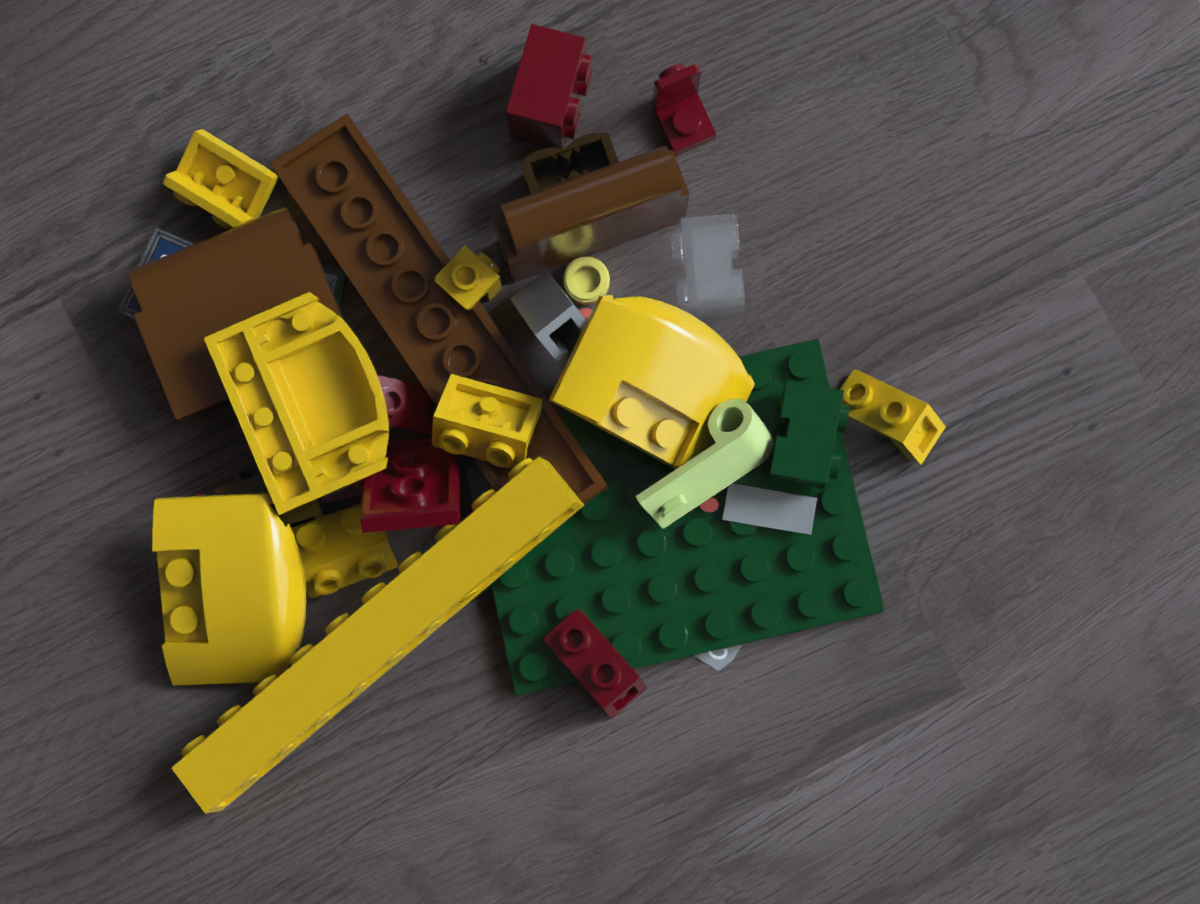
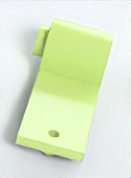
[636,399,774,529]

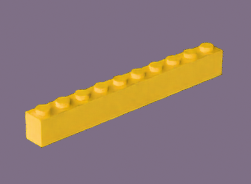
[171,457,584,814]

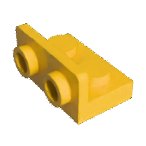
[432,374,543,469]

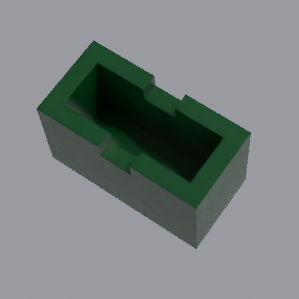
[767,380,849,489]

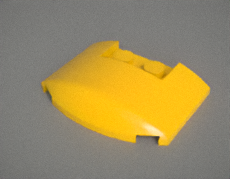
[204,292,389,515]
[549,295,755,470]
[152,493,307,686]

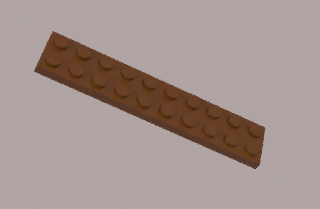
[270,113,608,505]

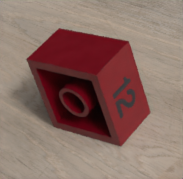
[506,23,593,148]

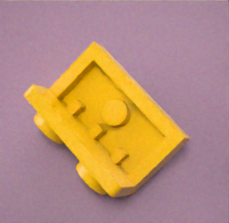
[162,129,279,229]
[291,503,398,598]

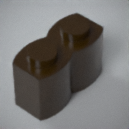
[520,133,619,195]

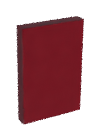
[360,436,460,533]

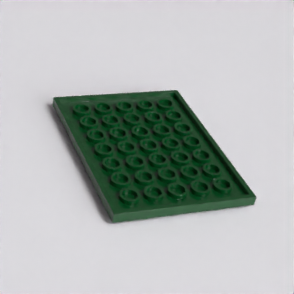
[462,339,885,696]

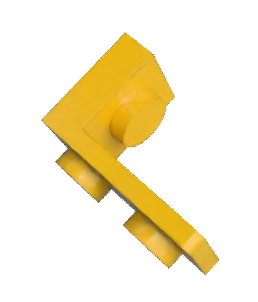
[840,369,946,465]

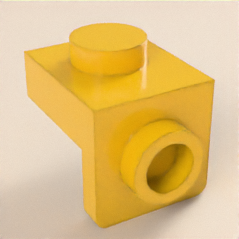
[435,245,502,310]

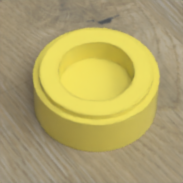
[563,257,610,305]

